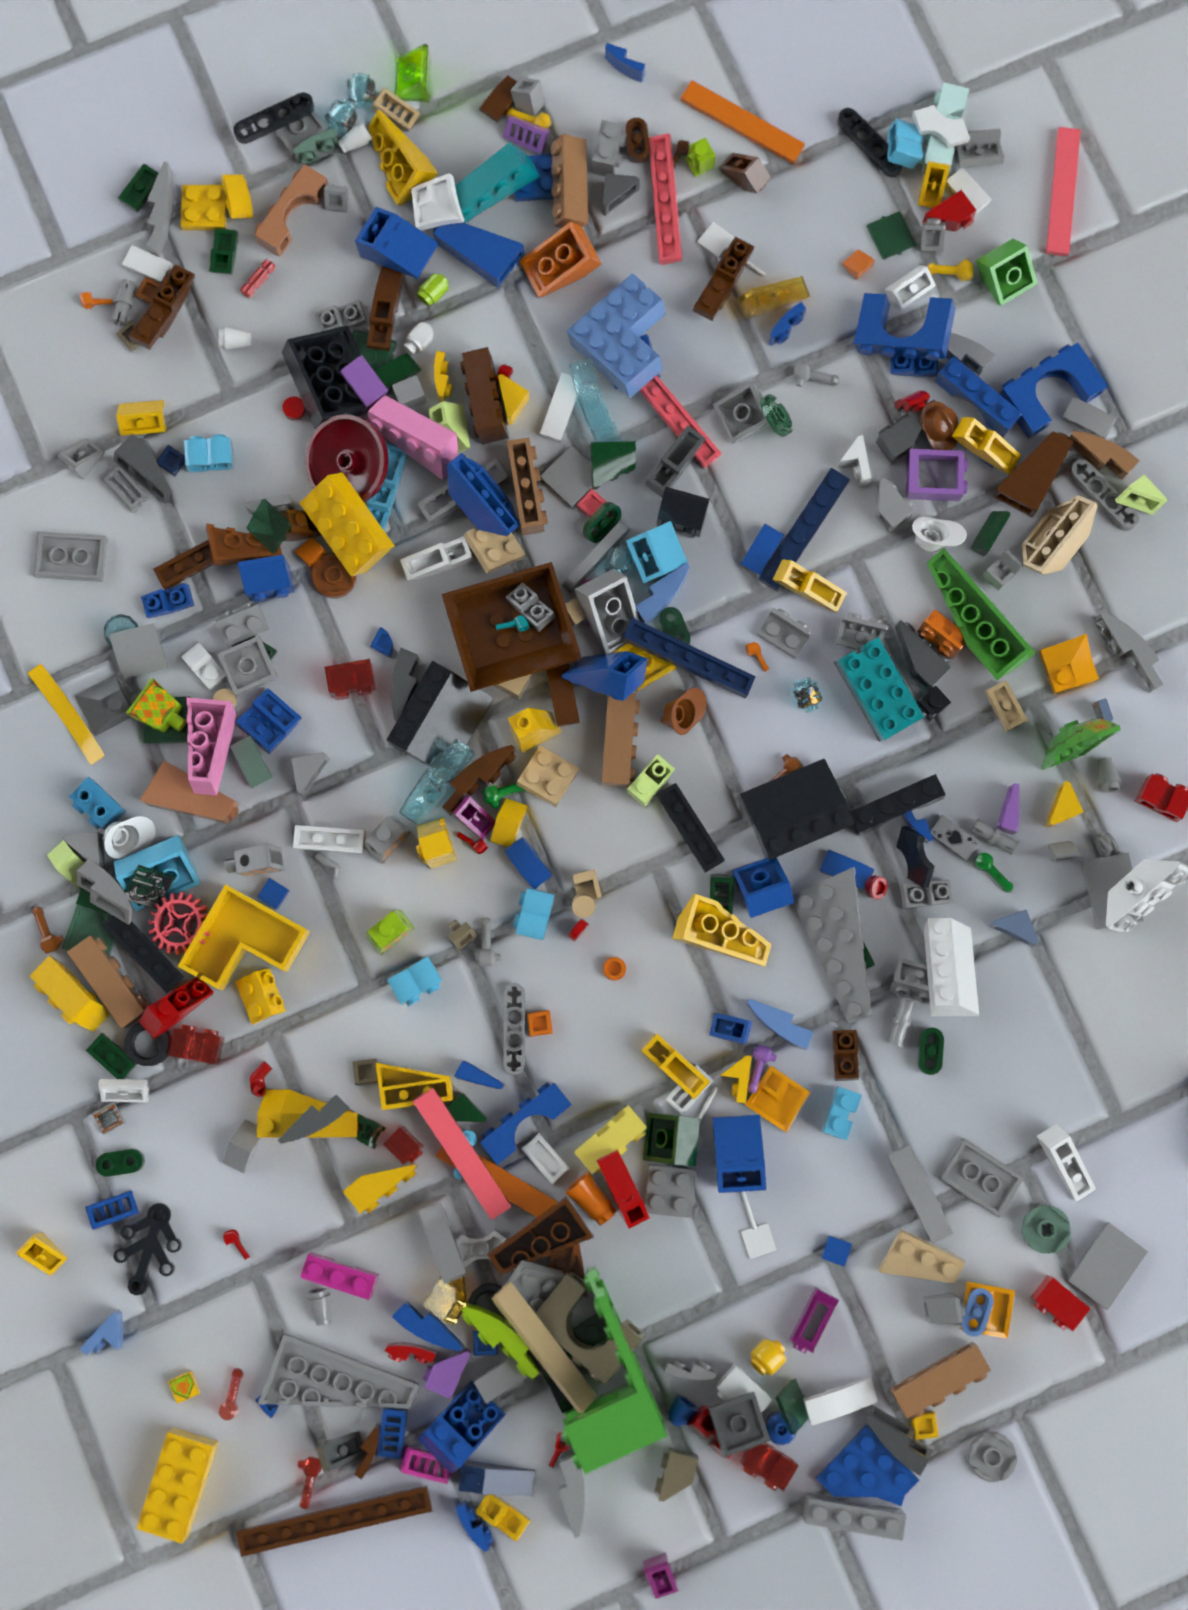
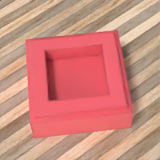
[576,488,607,518]

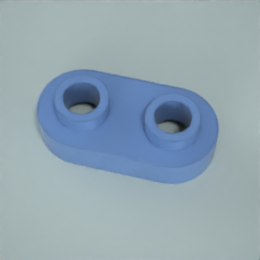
[961,1288,994,1337]

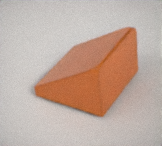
[842,249,875,280]
[295,537,327,568]

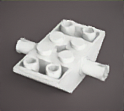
[1106,860,1188,932]

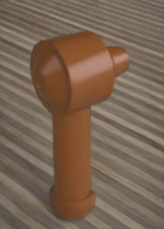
[769,754,804,781]
[32,907,64,954]

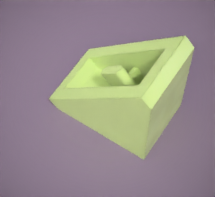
[1116,474,1167,515]
[47,840,86,888]

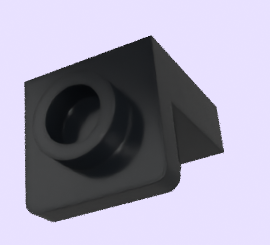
[916,686,951,722]

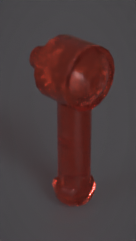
[219,1368,243,1420]
[297,1456,322,1509]

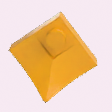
[1039,634,1099,694]
[745,1065,811,1133]
[959,1281,1015,1339]

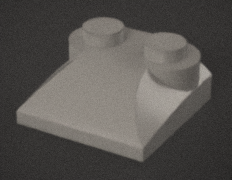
[713,381,773,444]

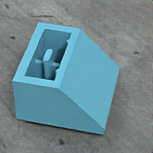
[626,521,688,583]

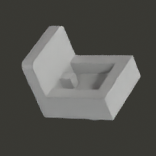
[921,218,945,251]
[982,550,1023,591]

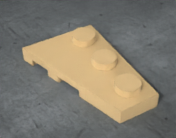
[878,1228,966,1283]

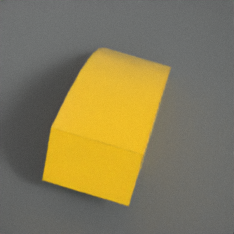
[952,417,1021,474]
[773,560,847,613]
[641,1033,710,1100]

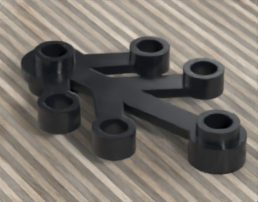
[113,1203,182,1295]

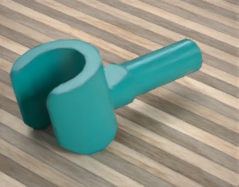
[496,616,530,632]

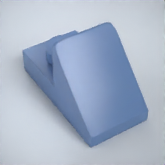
[80,1310,123,1356]

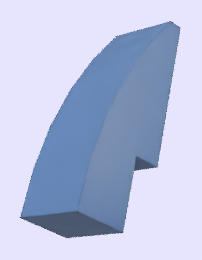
[636,563,690,624]
[746,999,813,1050]

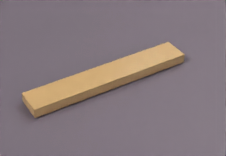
[492,1282,597,1413]

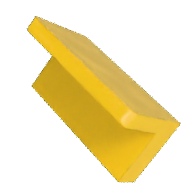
[116,400,166,436]

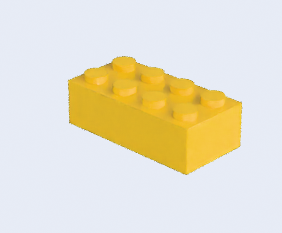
[299,473,395,577]
[136,1427,219,1544]

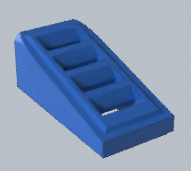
[454,1061,504,1089]
[85,1190,139,1231]
[377,1408,408,1459]

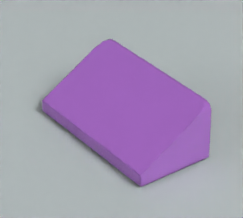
[340,356,388,408]

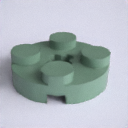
[1021,1205,1071,1254]

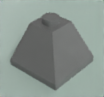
[75,675,132,736]

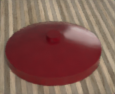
[305,414,389,503]

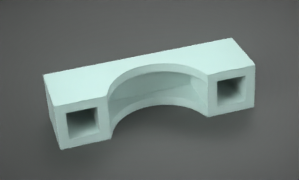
[919,83,969,174]

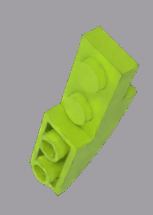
[462,1303,540,1379]

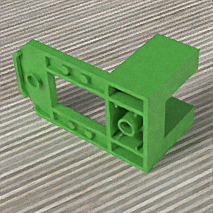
[562,1265,667,1475]

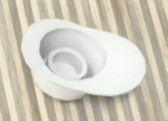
[912,517,967,552]
[101,816,155,859]

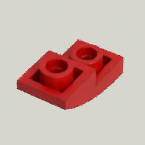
[894,390,930,412]
[385,1343,438,1364]

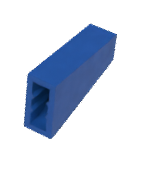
[433,222,525,288]

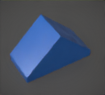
[709,1013,752,1045]

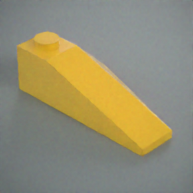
[257,1089,358,1138]

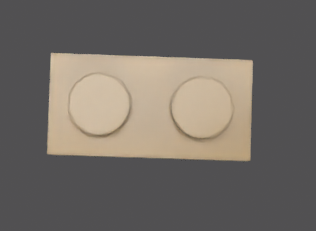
[985,680,1028,732]

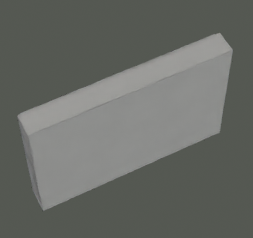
[33,532,108,582]
[1081,852,1144,930]
[938,1138,1025,1218]
[1066,1222,1148,1310]

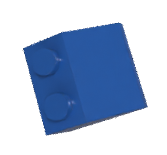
[238,555,294,602]
[732,857,794,918]

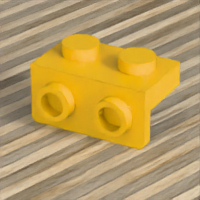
[235,968,286,1025]

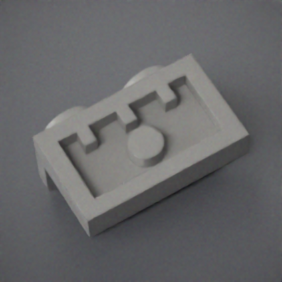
[757,608,811,659]
[889,958,930,1004]

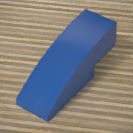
[392,1300,464,1351]

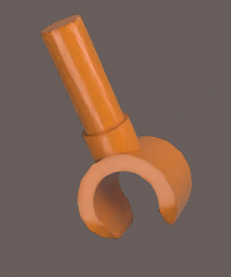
[80,292,113,309]
[745,642,769,672]

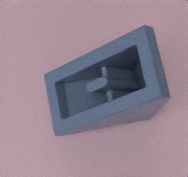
[989,909,1038,946]

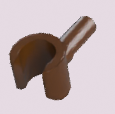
[673,140,690,169]

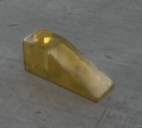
[737,276,810,320]

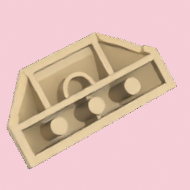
[1022,495,1098,575]

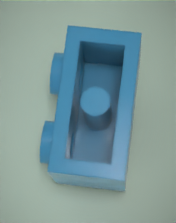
[69,776,126,830]

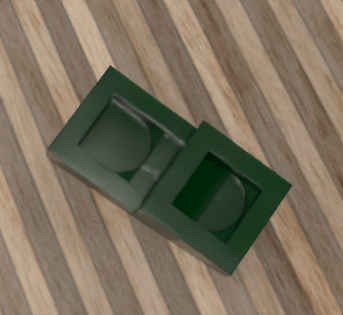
[209,228,239,274]
[375,353,422,393]

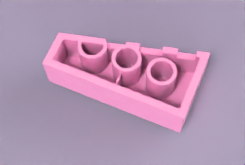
[368,395,458,481]
[186,697,237,796]

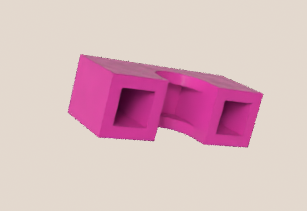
[300,1252,379,1300]

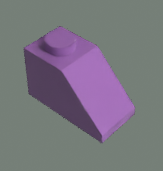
[423,1349,472,1399]

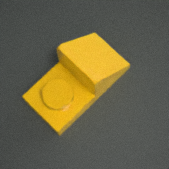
[719,1055,752,1103]

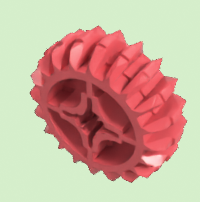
[148,892,210,956]

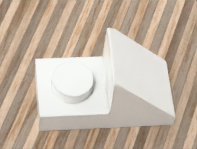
[838,435,871,486]
[181,642,227,691]

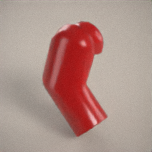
[249,1061,273,1097]

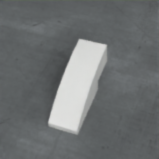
[400,536,476,581]
[803,1377,878,1426]

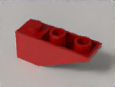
[139,977,214,1039]
[596,1149,650,1229]

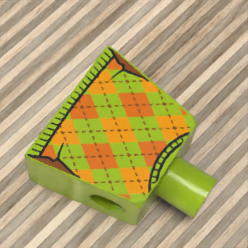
[126,678,187,733]
[366,910,415,955]

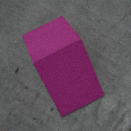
[453,796,496,840]
[643,1553,678,1599]

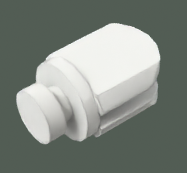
[403,322,433,356]

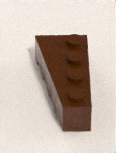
[460,347,509,444]
[487,1196,594,1275]

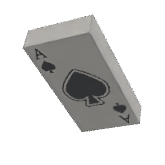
[930,815,980,861]

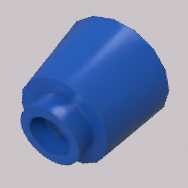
[668,1394,699,1427]

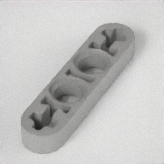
[1069,459,1139,531]
[562,521,630,593]
[503,983,525,1075]

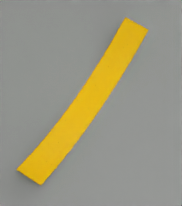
[27,664,105,766]

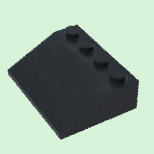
[281,326,376,430]
[386,661,494,778]
[739,758,855,860]

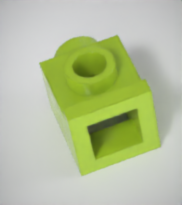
[685,137,716,177]

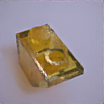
[423,1275,467,1325]

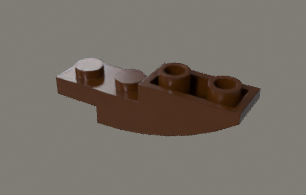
[693,237,755,321]
[129,264,195,350]
[367,266,404,351]
[442,745,516,816]

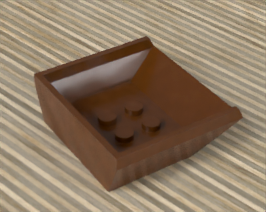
[442,562,582,692]

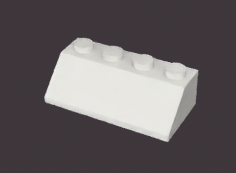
[924,918,979,1016]

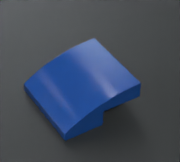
[235,688,302,754]

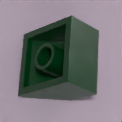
[643,1113,700,1166]

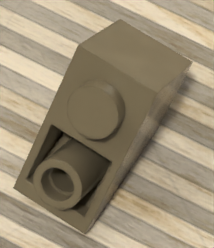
[654,1447,699,1502]

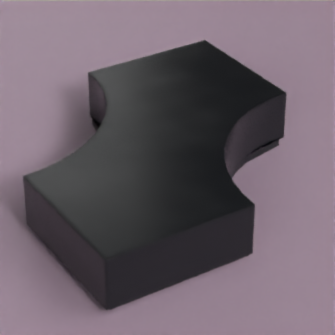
[896,826,935,889]

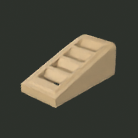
[371,87,421,132]

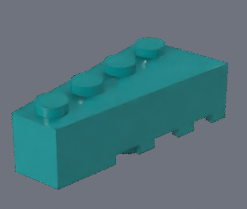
[455,142,540,223]

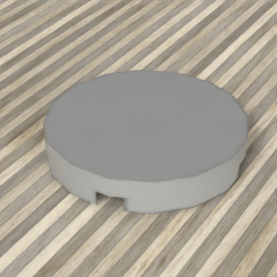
[968,1432,1017,1482]

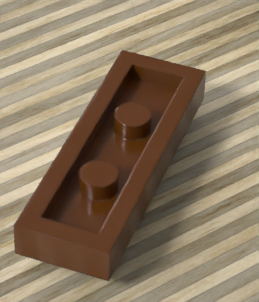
[153,540,213,590]

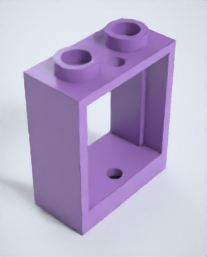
[906,449,968,501]

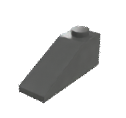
[113,434,171,504]

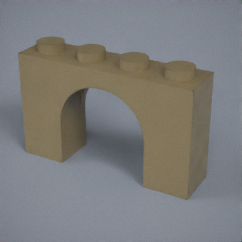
[536,1271,646,1384]

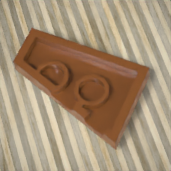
[206,523,282,566]

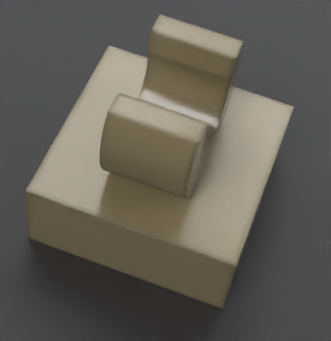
[448,919,477,951]

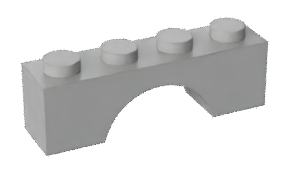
[802,1493,906,1541]

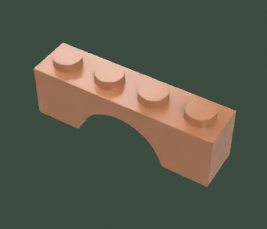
[254,164,328,257]

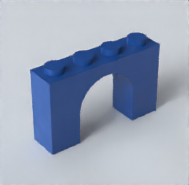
[854,293,956,361]
[1000,342,1108,439]

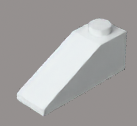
[1037,1124,1096,1202]

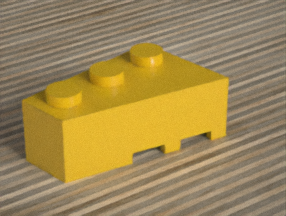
[416,817,457,869]
[30,955,110,1032]

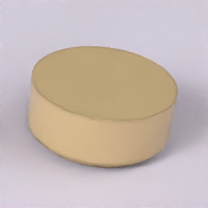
[213,689,237,708]
[571,893,595,918]

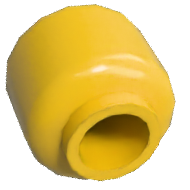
[750,1339,786,1376]

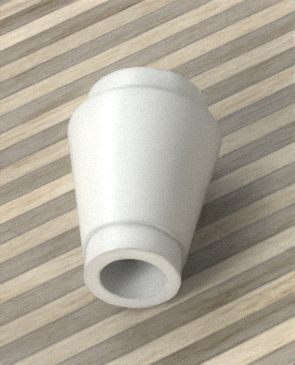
[338,123,372,153]
[219,327,251,350]

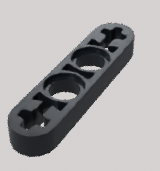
[233,92,315,144]
[837,108,903,177]

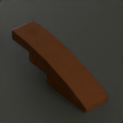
[546,663,580,728]

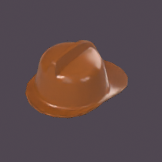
[920,401,958,450]
[660,688,707,735]

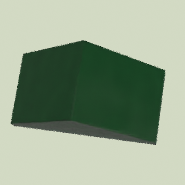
[447,1093,487,1122]

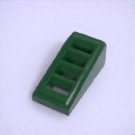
[710,874,734,914]

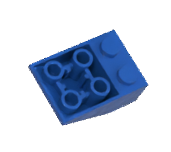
[355,207,439,279]
[562,651,648,701]
[712,1115,767,1193]
[417,1380,506,1474]

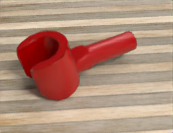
[496,364,513,384]
[456,832,488,854]
[223,1229,250,1260]
[548,1432,569,1468]

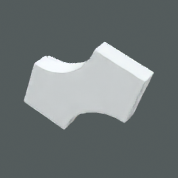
[913,105,970,148]
[456,1230,506,1268]

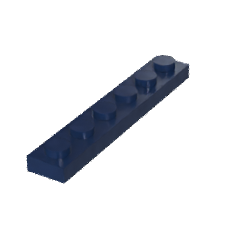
[758,468,850,592]
[622,618,756,698]

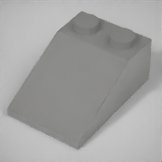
[575,569,640,654]

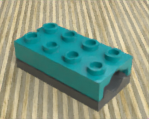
[834,637,924,741]

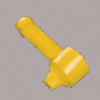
[506,108,551,129]
[927,259,974,281]

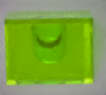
[395,44,431,102]

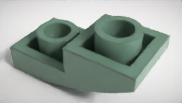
[294,128,339,164]
[230,735,272,788]

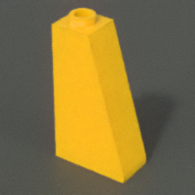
[508,707,562,754]

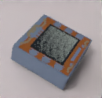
[1092,698,1113,721]

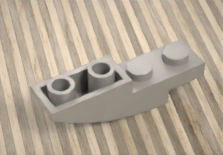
[1095,612,1163,693]

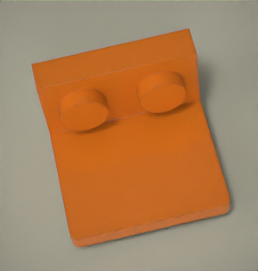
[917,609,966,660]

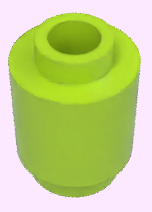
[416,273,449,307]

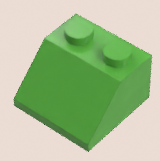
[976,238,1038,306]

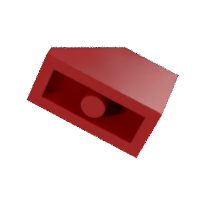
[922,190,977,232]

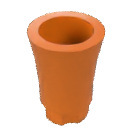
[565,1171,617,1226]

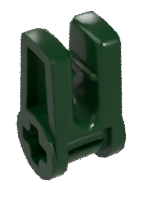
[348,1109,386,1149]

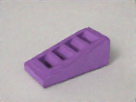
[503,115,551,154]
[996,783,1019,835]

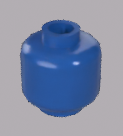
[765,1410,797,1445]

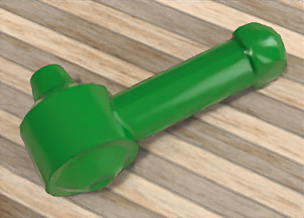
[481,783,526,809]
[974,853,1014,892]

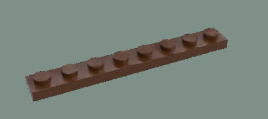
[236,1485,433,1557]

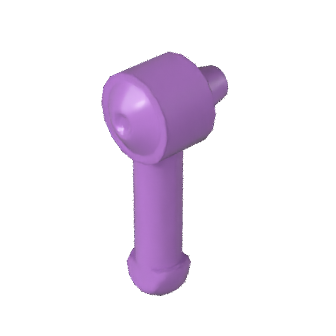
[747,1044,777,1093]

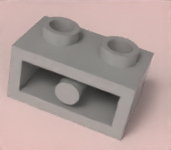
[592,120,627,176]

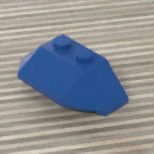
[447,453,520,536]

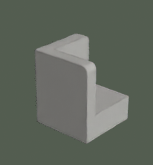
[511,77,545,116]
[392,375,427,409]

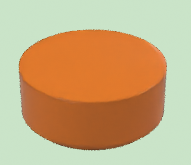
[603,957,626,981]

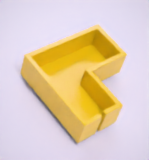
[178,884,310,991]

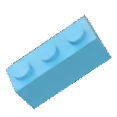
[114,835,200,911]

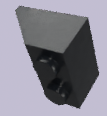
[656,486,710,538]

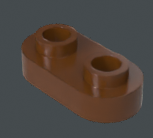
[625,117,650,163]

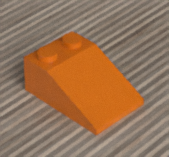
[519,221,602,298]

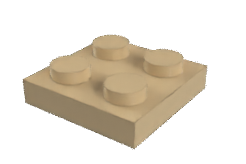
[464,528,526,574]
[516,746,580,808]

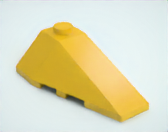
[368,110,438,205]
[672,894,771,967]

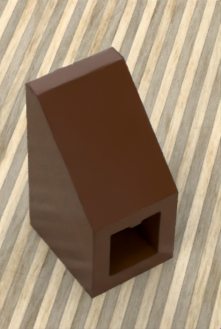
[271,509,322,542]

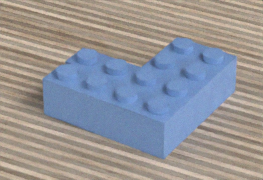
[567,273,666,399]

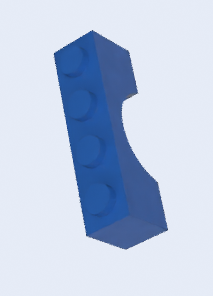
[934,356,1023,438]
[480,1082,572,1165]

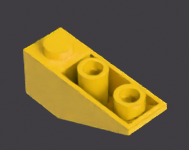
[342,1164,418,1214]

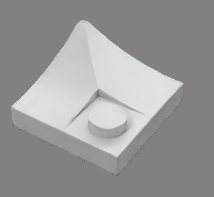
[411,173,464,231]

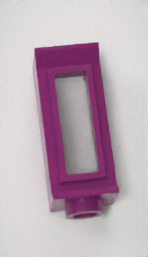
[789,1287,839,1354]

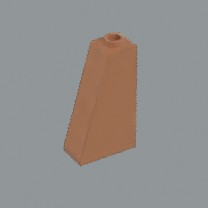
[140,760,239,824]

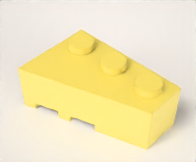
[574,1105,647,1174]

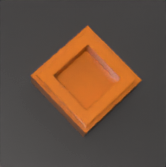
[526,1010,553,1037]

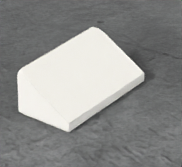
[885,265,936,310]

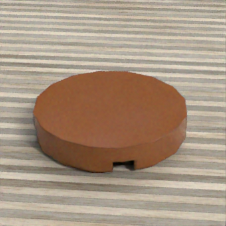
[311,553,357,599]

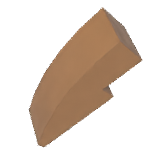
[1069,431,1140,480]

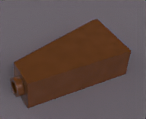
[992,431,1074,517]

